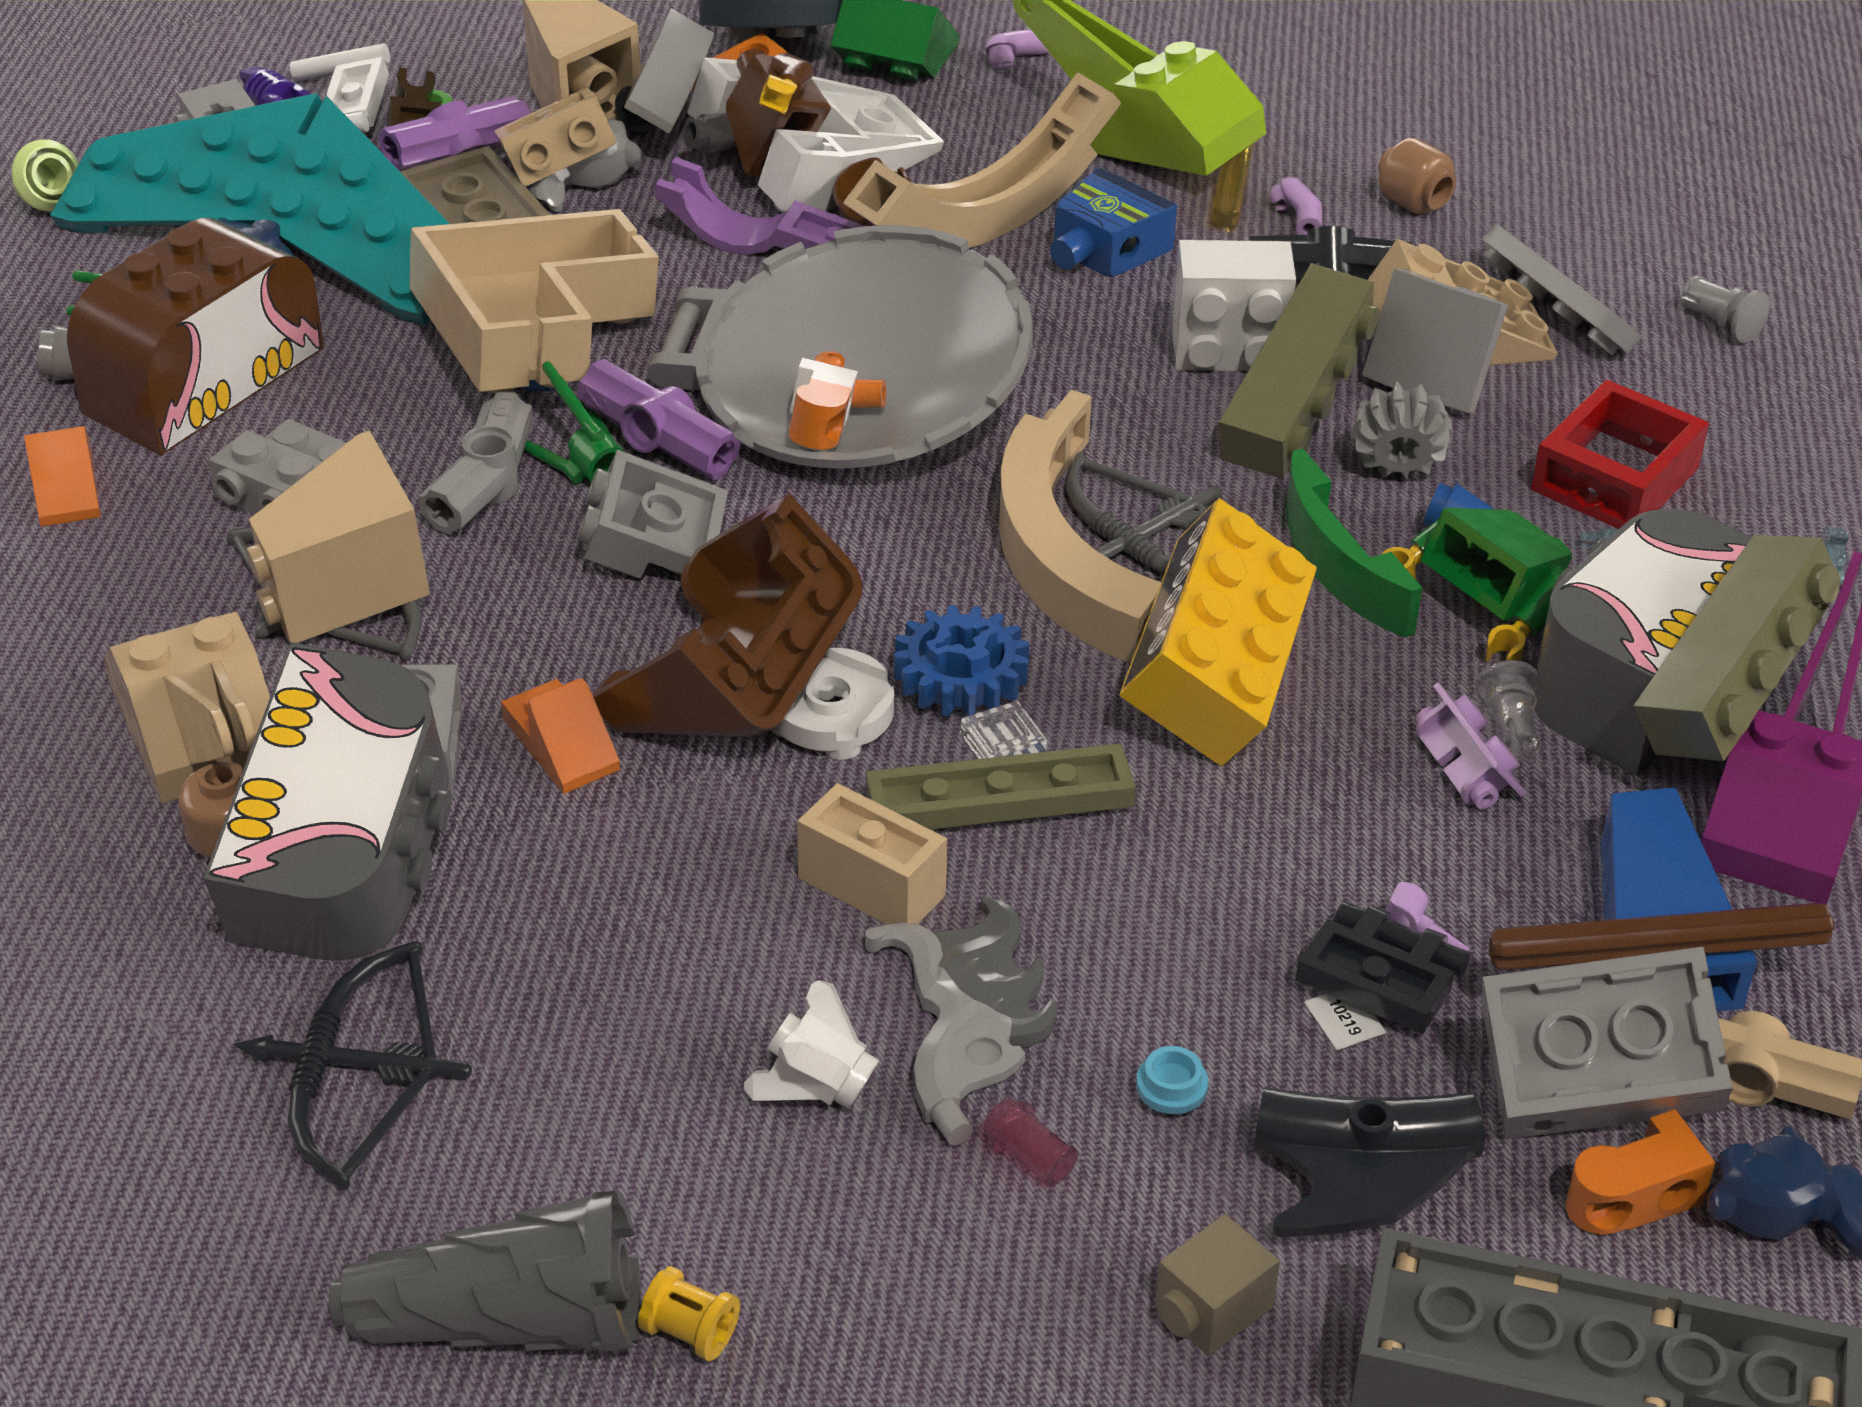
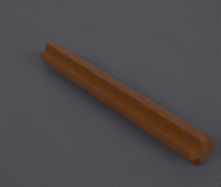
[1488,903,1835,971]

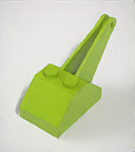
[1013,0,1266,176]

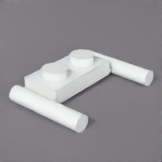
[290,43,390,133]

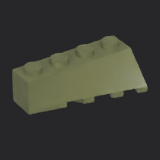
[1219,263,1379,479]
[1633,535,1842,761]

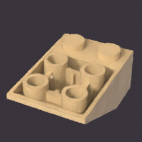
[1368,239,1558,365]

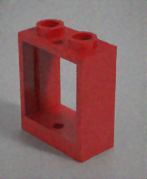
[1531,379,1709,529]

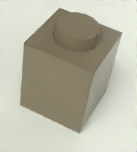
[1154,1214,1280,1357]

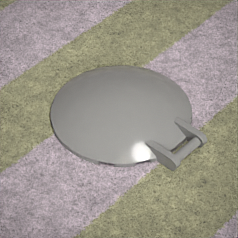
[647,225,1033,468]

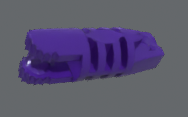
[239,66,311,106]

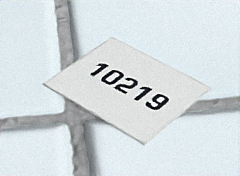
[1304,994,1386,1050]

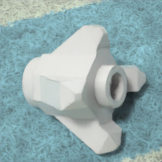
[744,980,879,1110]

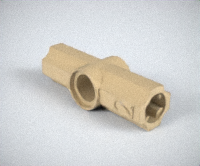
[1718,1011,1862,1120]

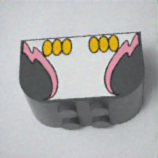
[1531,509,1752,776]
[203,642,451,961]

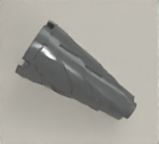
[329,1190,641,1351]

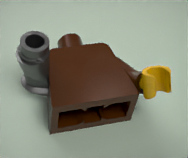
[683,49,831,176]

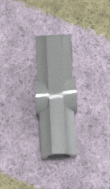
[418,391,533,535]

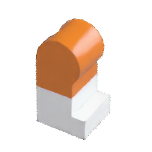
[788,358,858,450]

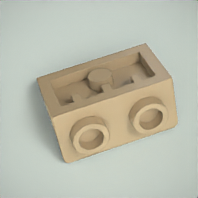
[494,87,616,186]

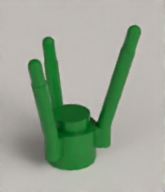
[524,361,626,484]

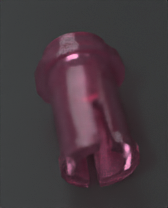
[984,1098,1078,1187]

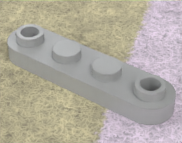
[1481,223,1642,356]

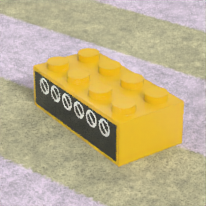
[1119,498,1317,767]

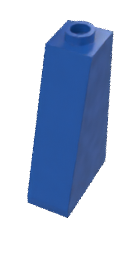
[1601,787,1757,1012]

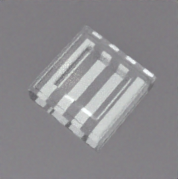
[961,700,1047,759]

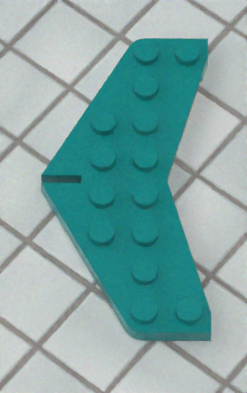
[50,93,450,326]

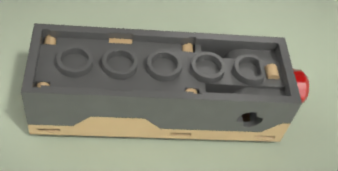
[1350,1228,1862,1407]

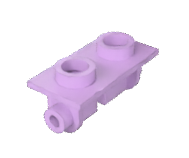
[1415,682,1527,809]

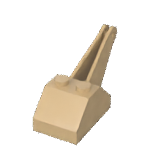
[104,611,270,804]

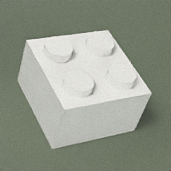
[1172,240,1296,371]

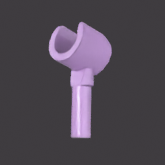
[1385,882,1470,952]

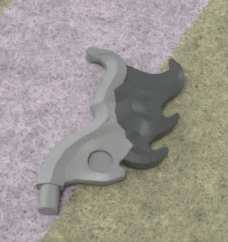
[865,897,1057,1146]

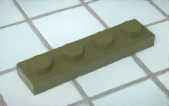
[866,743,1136,829]

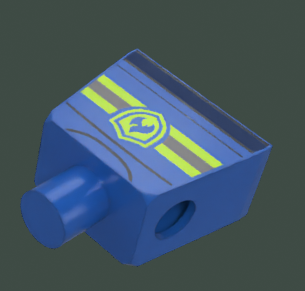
[1050,167,1177,277]

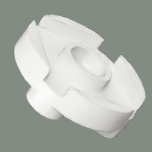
[771,648,894,760]

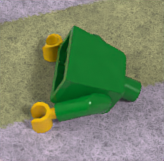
[1382,507,1572,674]

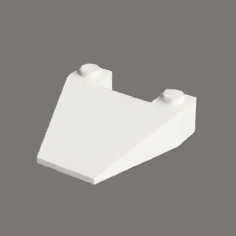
[687,57,944,212]

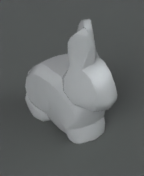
[529,119,642,212]

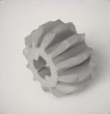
[1352,381,1452,481]

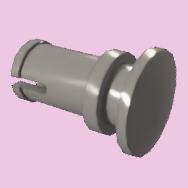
[1680,276,1770,343]

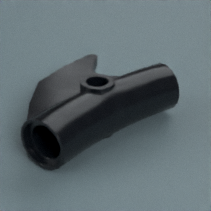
[1253,1087,1485,1237]

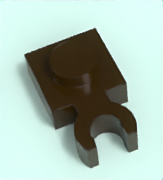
[387,67,441,127]

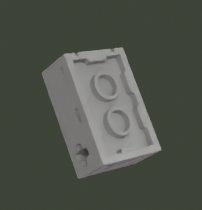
[1481,947,1733,1139]

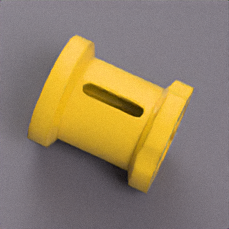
[638,1266,740,1362]

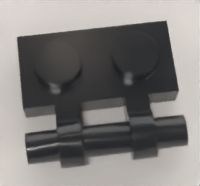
[1295,901,1471,1034]

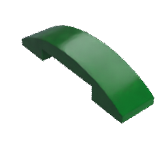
[1286,448,1422,638]

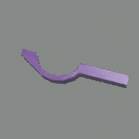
[654,157,864,255]

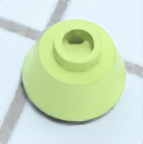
[12,139,79,212]

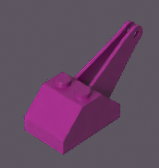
[1701,550,1862,905]

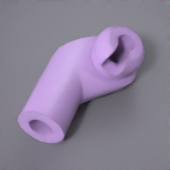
[985,30,1048,69]
[1269,177,1322,235]

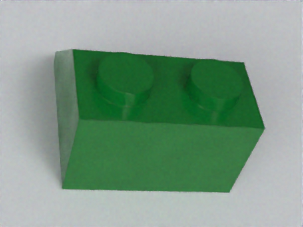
[830,0,960,81]

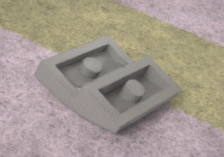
[1362,268,1508,413]

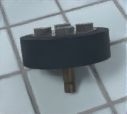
[699,0,842,37]

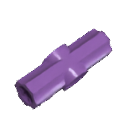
[378,96,531,171]
[577,359,741,481]

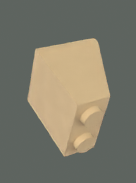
[523,0,640,121]
[246,430,430,643]

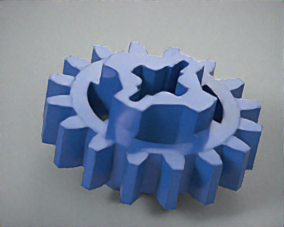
[894,605,1029,717]

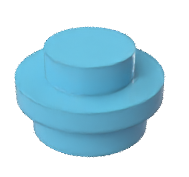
[1136,1046,1209,1114]

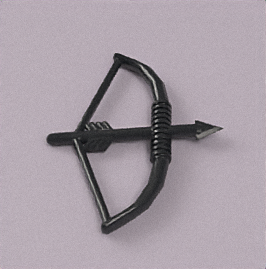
[232,941,472,1191]

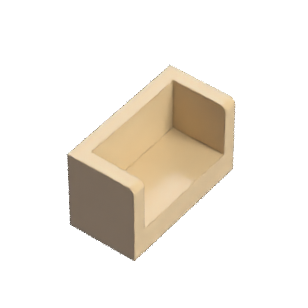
[797,783,947,924]

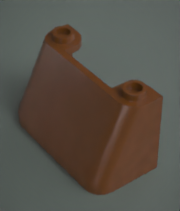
[592,493,862,737]

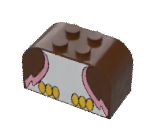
[67,218,324,456]

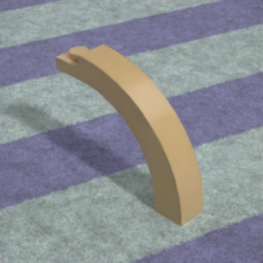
[843,72,1121,248]
[999,390,1161,664]

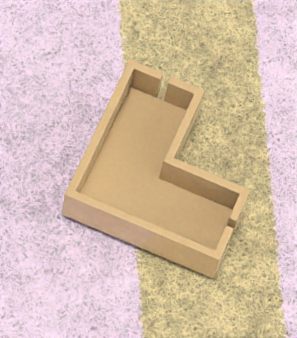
[409,209,659,393]

